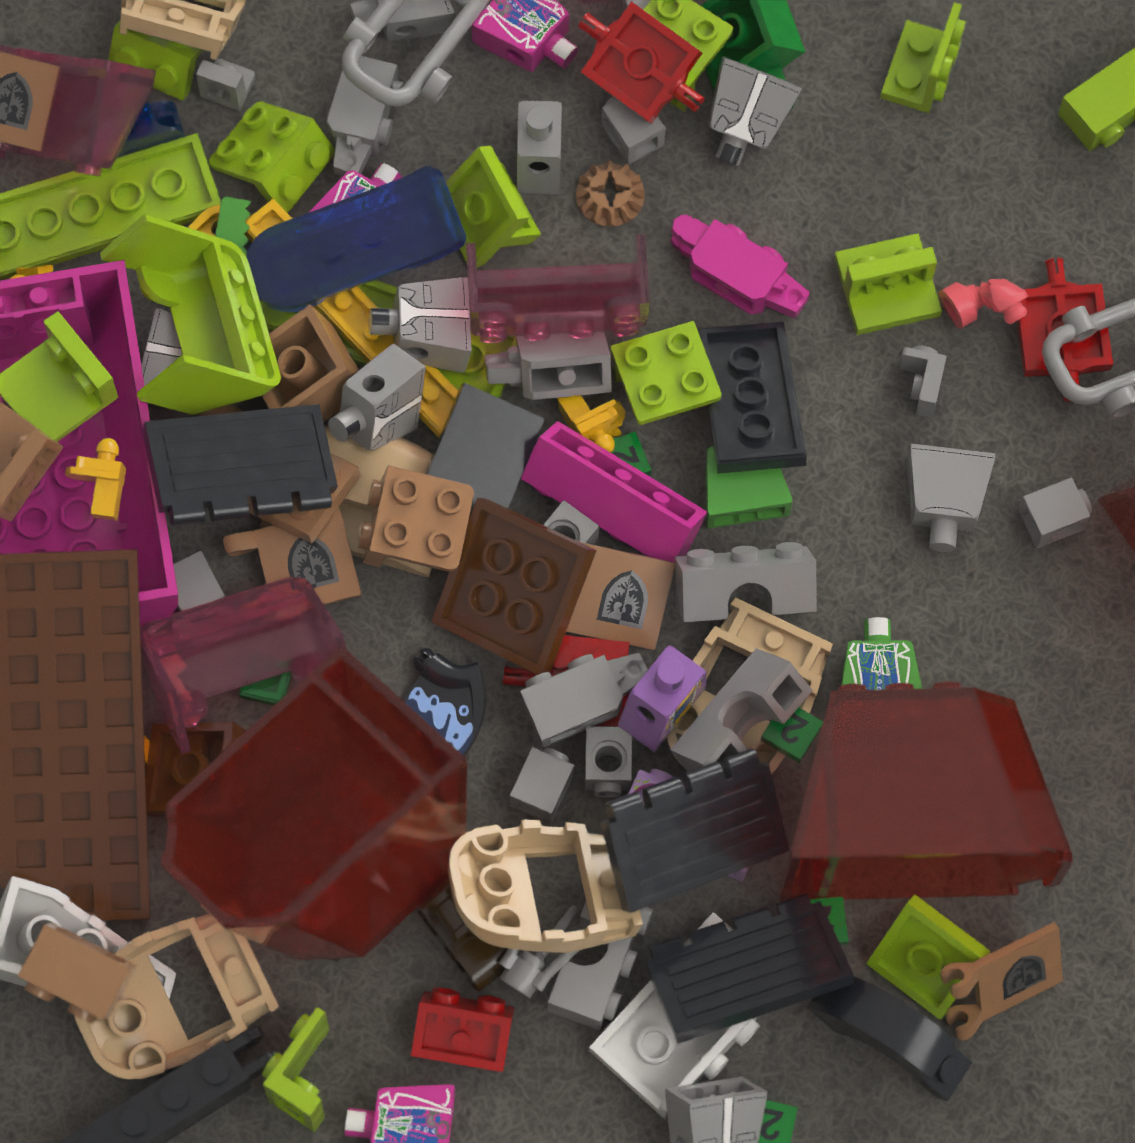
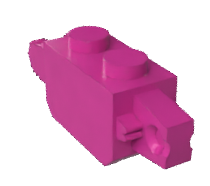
[670,214,810,319]

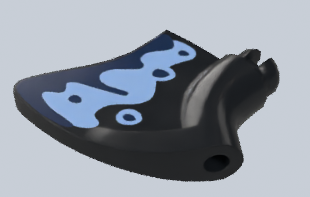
[401,648,487,767]

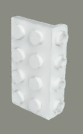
[589,912,774,1119]

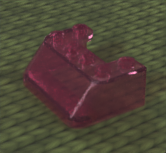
[466,235,650,343]

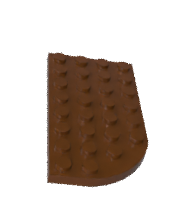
[0,549,151,921]

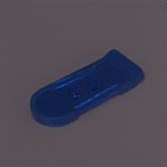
[246,166,466,312]

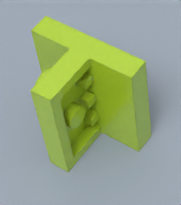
[432,146,541,268]
[834,233,942,335]
[866,894,991,1020]

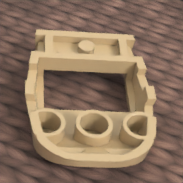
[119,0,246,60]
[667,597,833,775]
[448,820,643,953]
[74,906,279,1079]

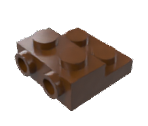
[146,722,255,821]

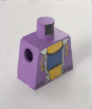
[618,645,706,753]

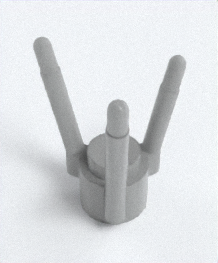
[499,905,579,999]

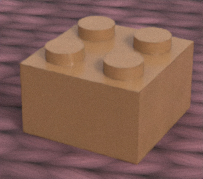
[262,305,359,422]
[17,923,137,1023]

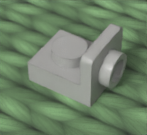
[196,59,255,111]
[899,346,947,418]

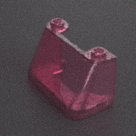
[0,45,156,176]

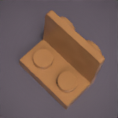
[0,401,64,522]

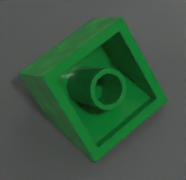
[700,0,805,89]

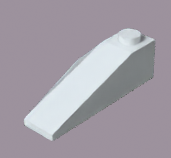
[0,876,176,999]

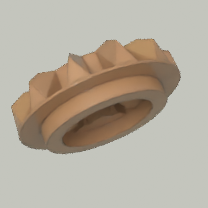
[576,159,645,227]

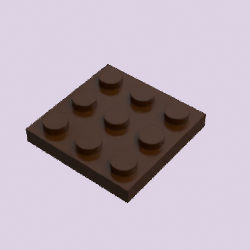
[431,498,597,675]

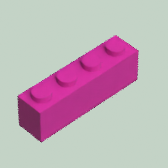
[520,421,708,562]

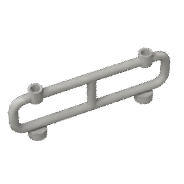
[342,0,490,106]
[1042,298,1135,420]

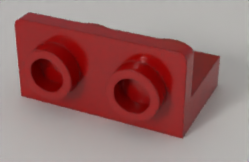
[411,987,515,1072]

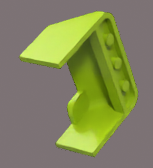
[100,214,281,415]

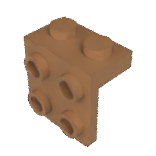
[358,465,474,572]

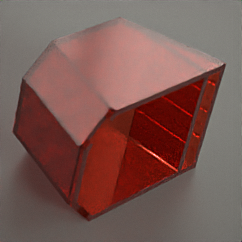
[161,645,468,960]
[779,682,1073,902]

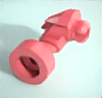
[939,279,1029,329]

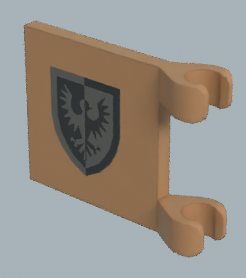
[0,51,61,151]
[223,509,362,625]
[566,540,676,650]
[941,922,1063,1041]

